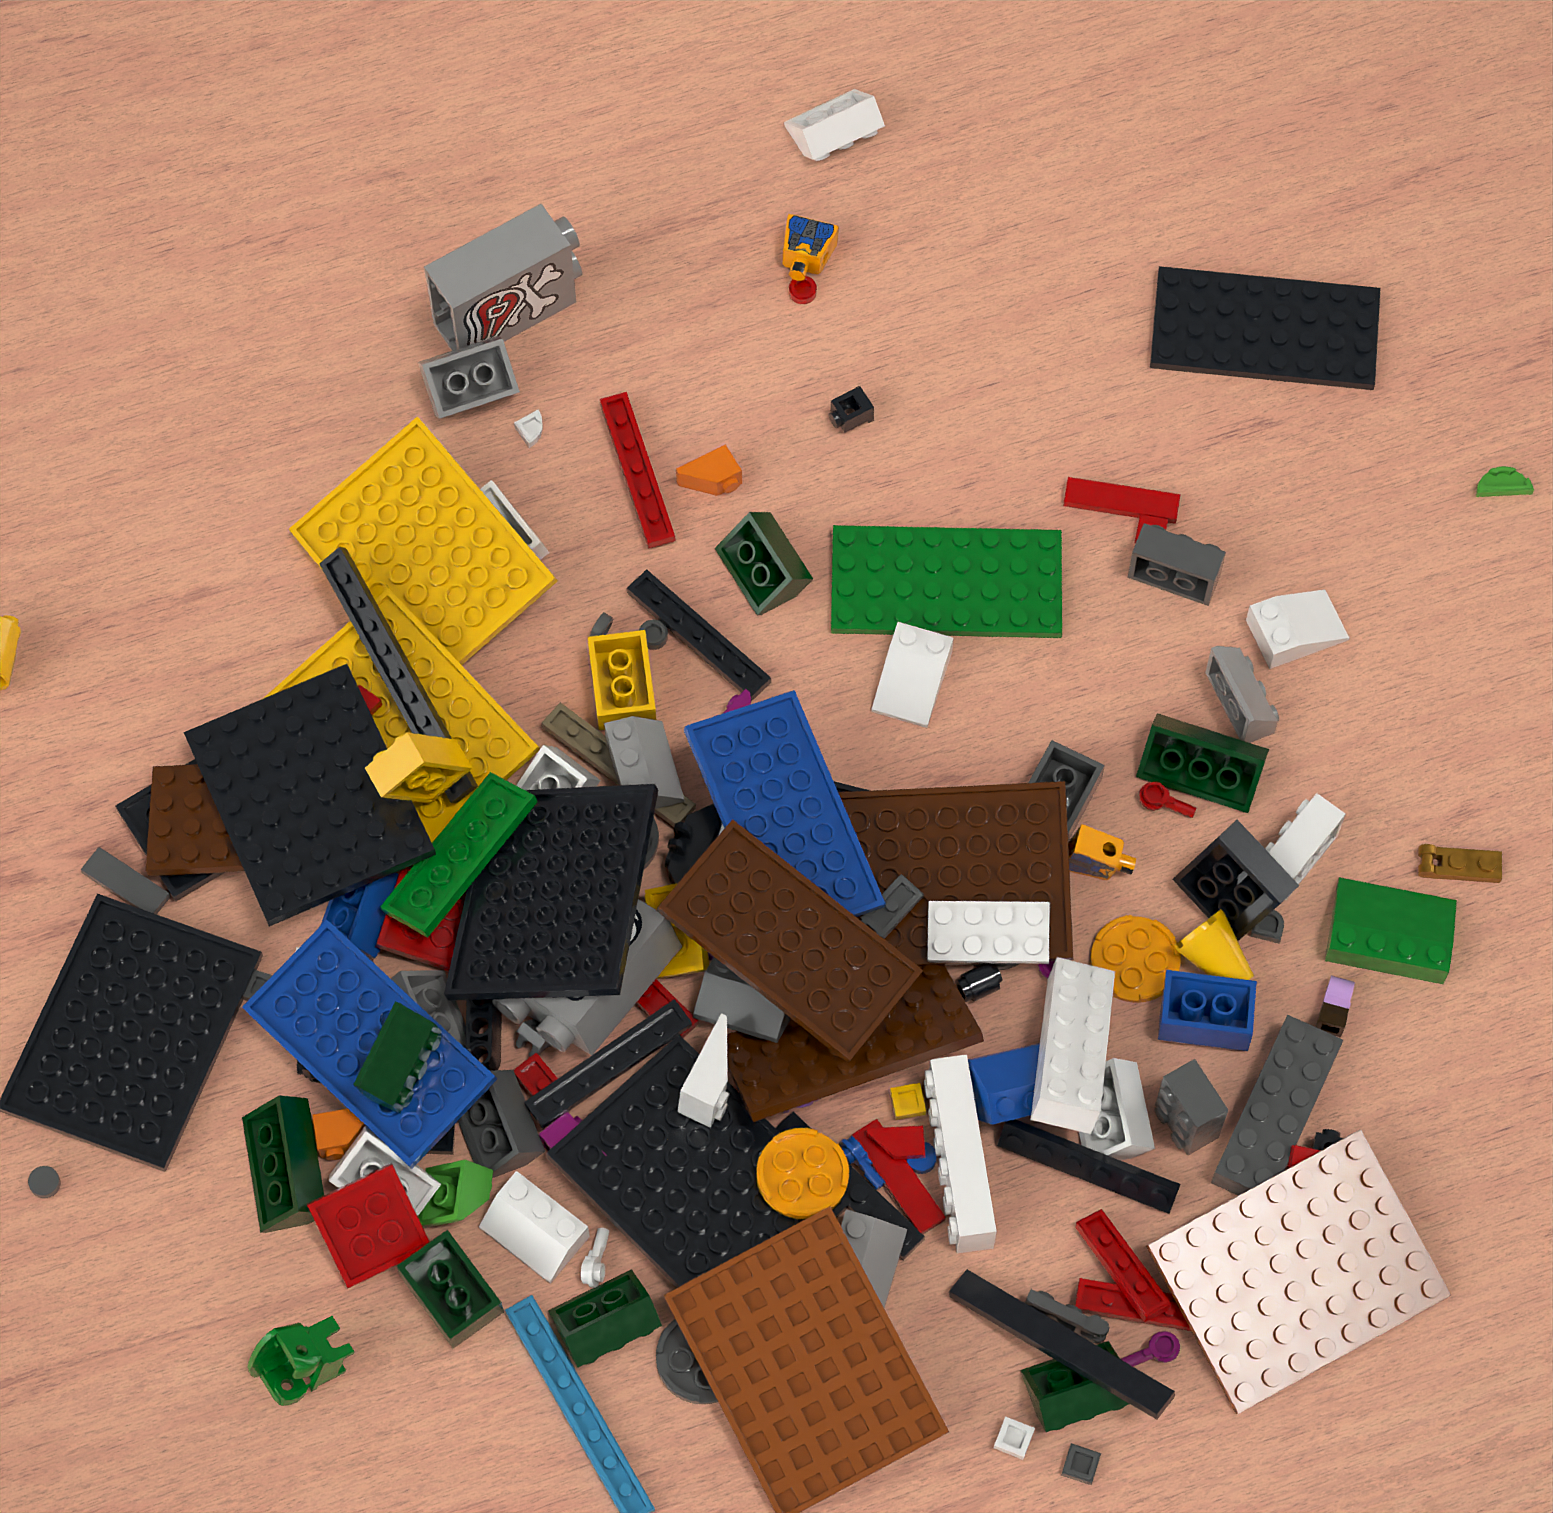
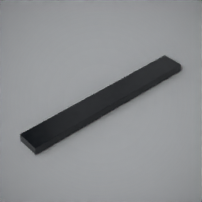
[949,1269,1175,1420]

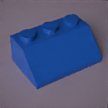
[321,872,399,959]
[1158,970,1257,1051]
[968,1043,1040,1125]

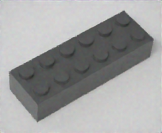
[1211,1015,1343,1195]

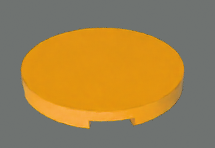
[1090,915,1181,1003]
[756,1128,849,1219]

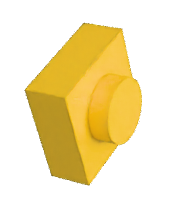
[890,1083,926,1120]

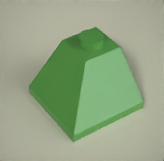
[419,1160,493,1228]

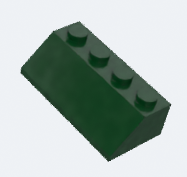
[1136,713,1269,813]
[242,1095,324,1233]

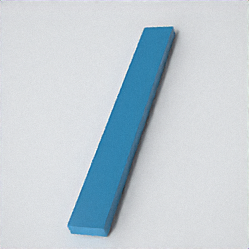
[505,1295,655,1513]

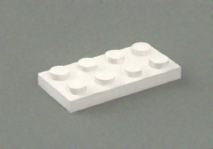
[928,901,1050,964]

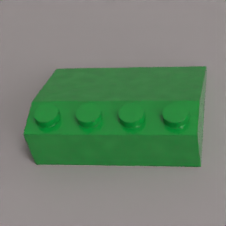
[1325,877,1457,984]

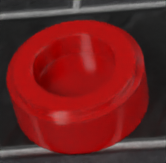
[789,276,817,304]

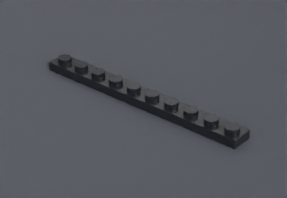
[319,547,478,803]

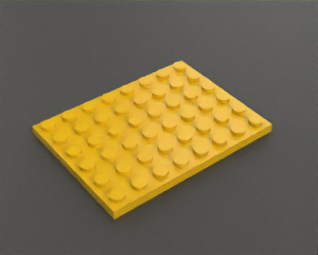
[289,416,558,665]
[264,588,540,843]

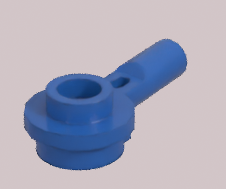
[839,1136,886,1190]

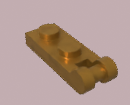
[1418,844,1502,883]

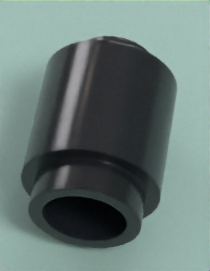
[956,963,1003,1002]

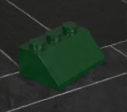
[715,512,813,615]
[353,1001,442,1113]
[548,1269,662,1367]
[1021,1341,1130,1432]

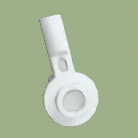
[581,1228,609,1288]

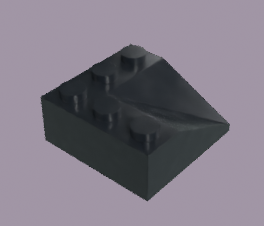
[1172,819,1300,941]

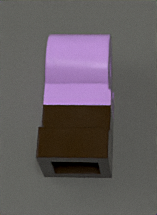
[1316,975,1355,1037]

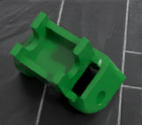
[247,1316,355,1406]

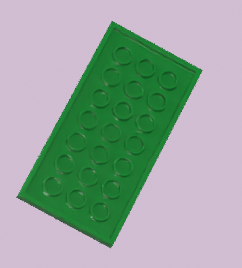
[831,525,1062,638]

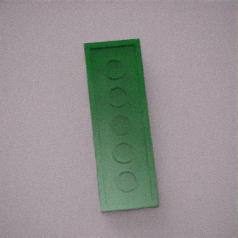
[380,772,538,938]

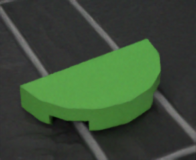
[1476,466,1534,497]

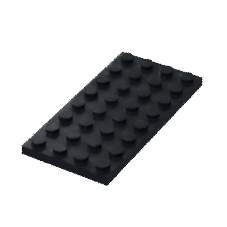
[1150,266,1381,390]

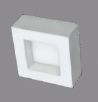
[994,1416,1035,1460]

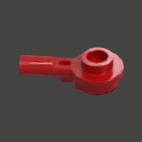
[1139,782,1197,818]

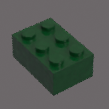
[396,1230,504,1349]

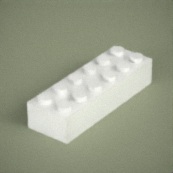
[1031,957,1115,1134]
[924,1055,997,1254]

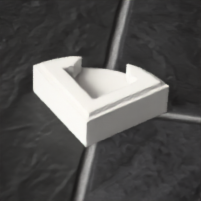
[514,410,543,448]

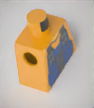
[782,214,839,281]
[1068,824,1136,880]

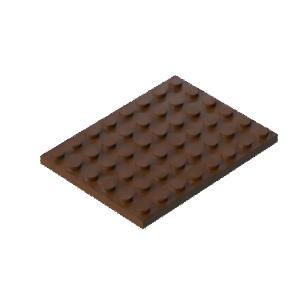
[838,781,1074,967]

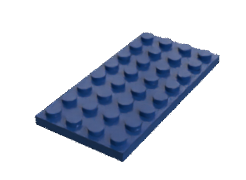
[684,690,885,917]
[242,920,497,1169]

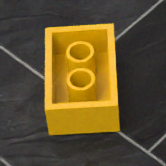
[587,630,657,730]
[365,732,473,803]

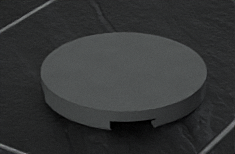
[656,1319,718,1404]

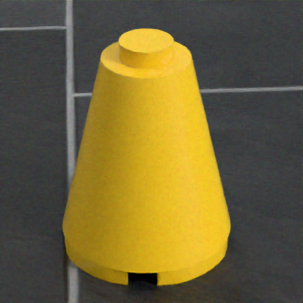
[1174,909,1254,980]

